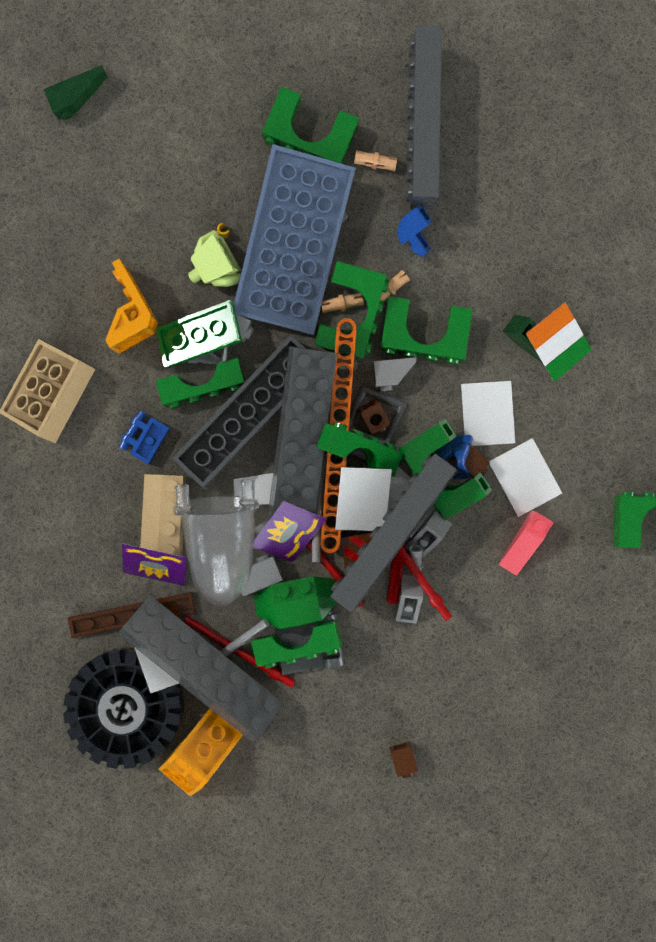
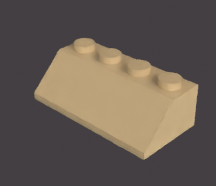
[140,474,187,556]

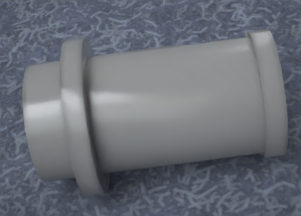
[409,544,424,571]

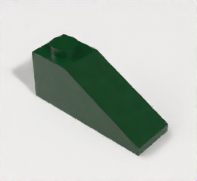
[43,65,108,120]
[503,314,543,363]

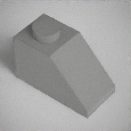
[373,357,417,392]
[405,511,452,559]
[241,554,284,596]
[395,575,423,624]

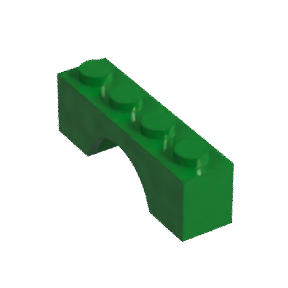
[156,358,245,409]
[316,422,403,477]
[251,620,343,668]

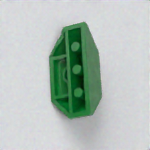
[253,576,338,630]

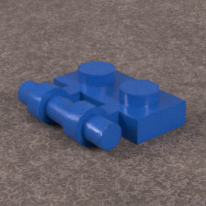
[118,410,171,465]

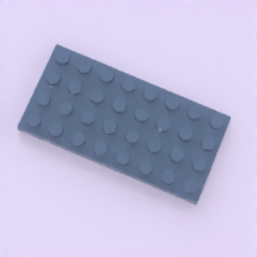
[234,144,355,335]

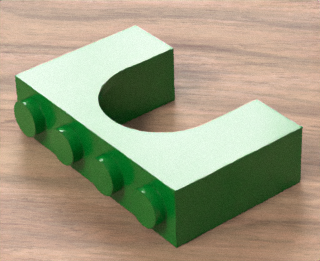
[262,86,359,164]
[315,261,390,358]
[380,296,473,365]
[399,419,492,520]
[614,492,656,548]

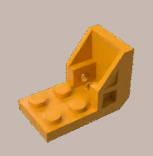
[105,259,158,354]
[158,708,243,796]

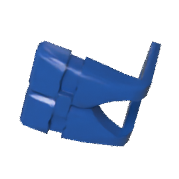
[437,435,473,479]

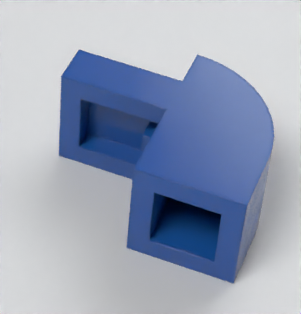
[398,204,433,257]

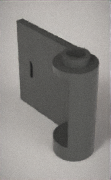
[274,610,346,675]

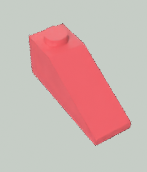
[498,511,554,576]

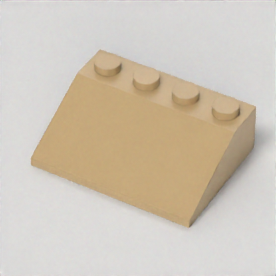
[0,339,95,443]

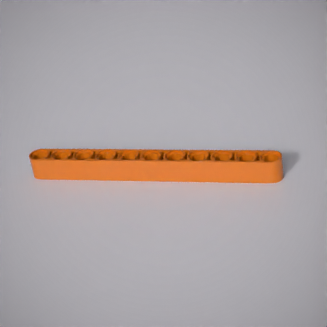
[321,318,356,553]

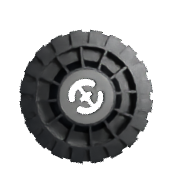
[63,647,184,769]

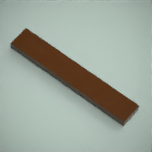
[68,592,196,638]

